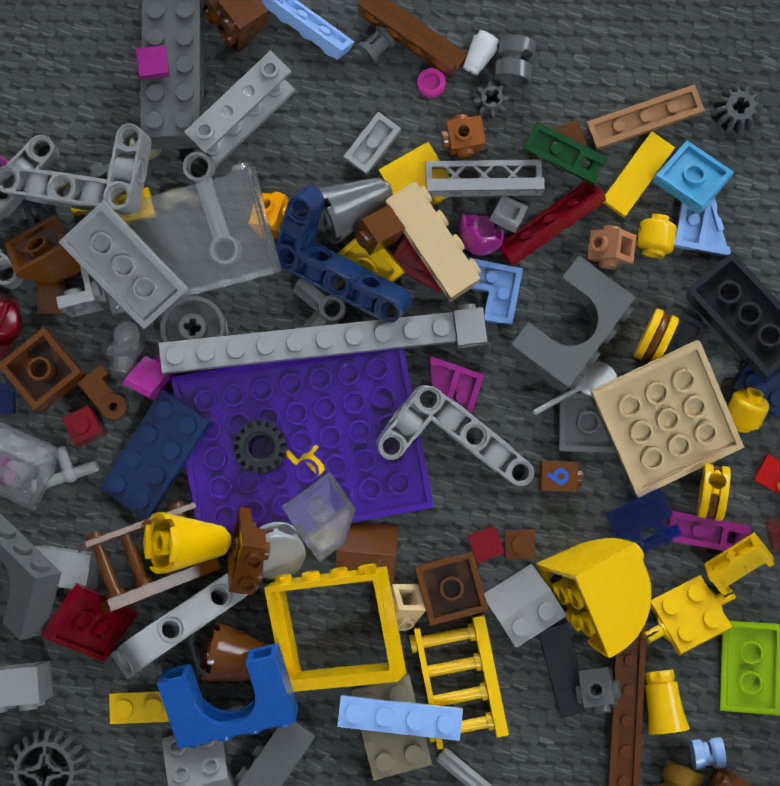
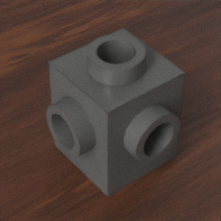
[576,667,621,715]

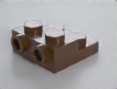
[227,507,270,595]

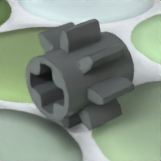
[473,82,510,120]

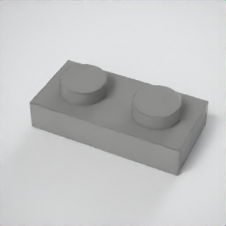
[343,112,401,176]

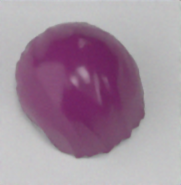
[459,214,504,256]

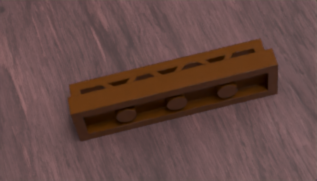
[358,0,467,80]

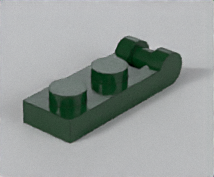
[522,122,608,186]

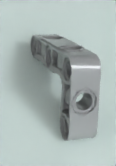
[0,123,151,215]
[0,135,60,289]
[375,385,534,486]
[111,573,259,680]

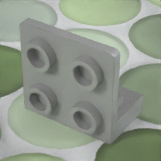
[56,265,108,318]
[162,735,235,786]

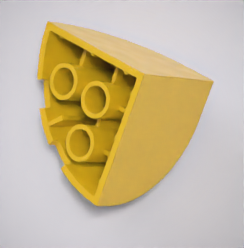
[536,538,651,658]

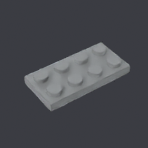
[59,200,188,329]

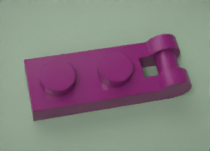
[665,511,752,551]

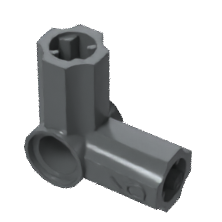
[292,278,348,328]

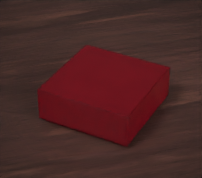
[467,525,505,564]

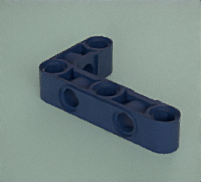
[274,186,412,323]

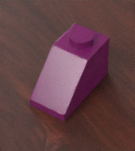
[123,355,174,401]

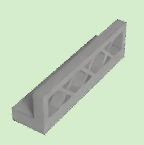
[426,160,545,197]

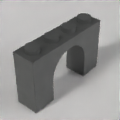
[506,256,635,394]
[0,513,62,640]

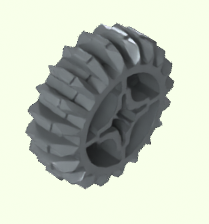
[5,728,89,786]

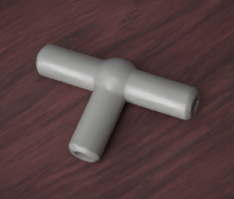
[41,446,99,489]

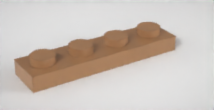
[586,84,705,151]

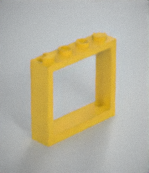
[264,563,406,692]

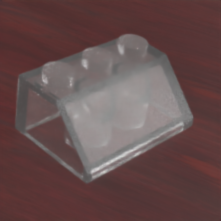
[0,421,58,511]

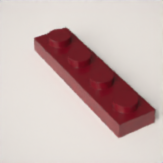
[497,182,607,266]

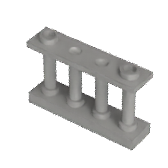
[184,50,295,167]

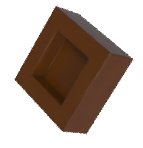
[504,529,536,560]

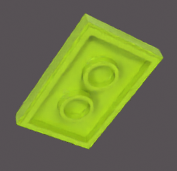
[720,620,780,716]

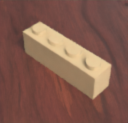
[385,181,481,302]

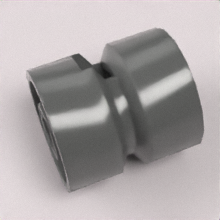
[494,34,537,86]

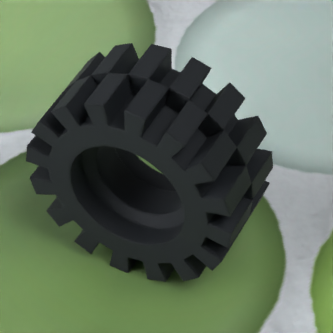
[233,420,288,474]

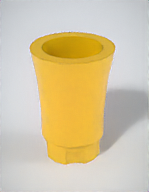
[644,669,690,735]

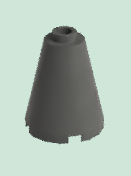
[318,177,393,244]

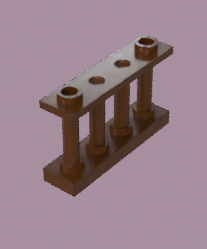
[77,501,220,615]

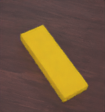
[603,131,675,218]

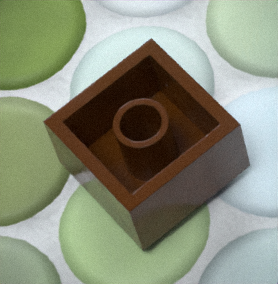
[0,327,87,413]
[414,551,489,626]

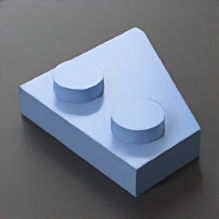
[674,198,731,257]

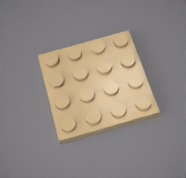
[590,340,744,498]

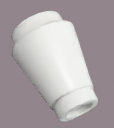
[463,30,499,76]

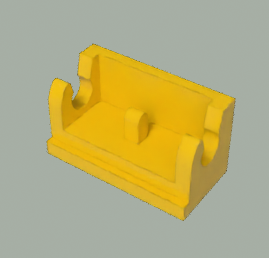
[704,532,775,595]

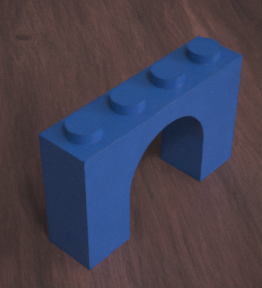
[157,643,298,748]

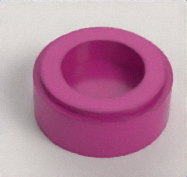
[417,68,446,98]

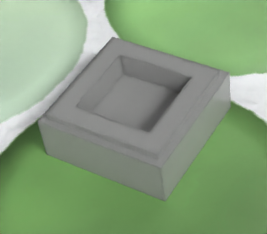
[489,196,528,233]

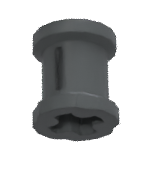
[357,25,396,64]

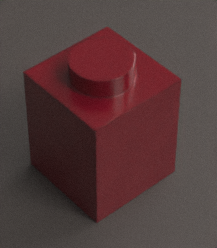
[62,405,108,447]

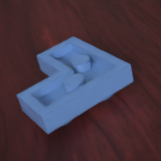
[467,257,523,326]

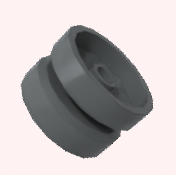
[160,295,229,342]

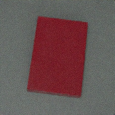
[41,583,138,662]

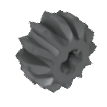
[712,84,763,135]

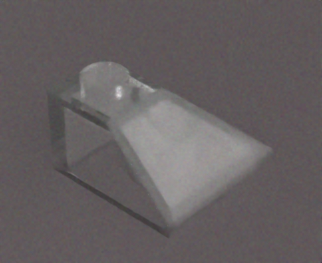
[282,472,356,562]

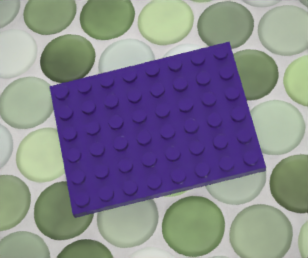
[171,348,434,535]

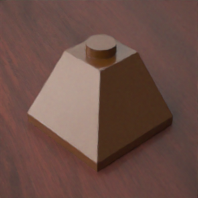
[4,214,81,284]

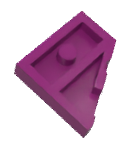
[428,357,484,414]

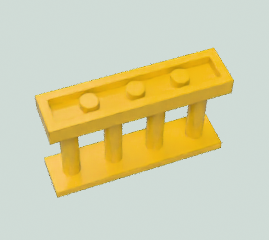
[409,614,509,750]

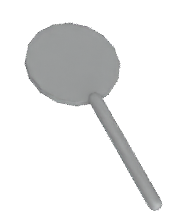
[533,361,617,415]

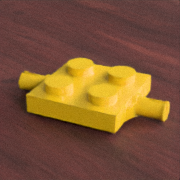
[643,575,736,656]

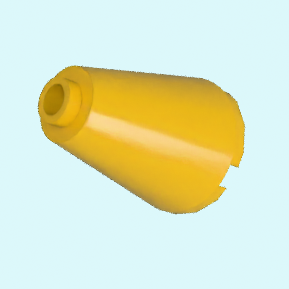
[143,512,231,574]

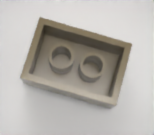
[351,672,433,780]

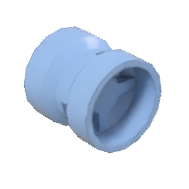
[689,737,726,770]

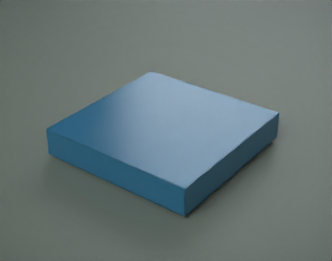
[653,140,734,214]

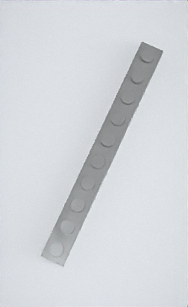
[159,312,457,374]

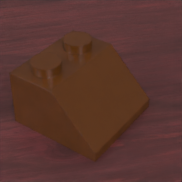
[335,522,398,586]

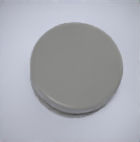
[260,522,306,580]

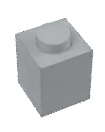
[453,304,487,349]

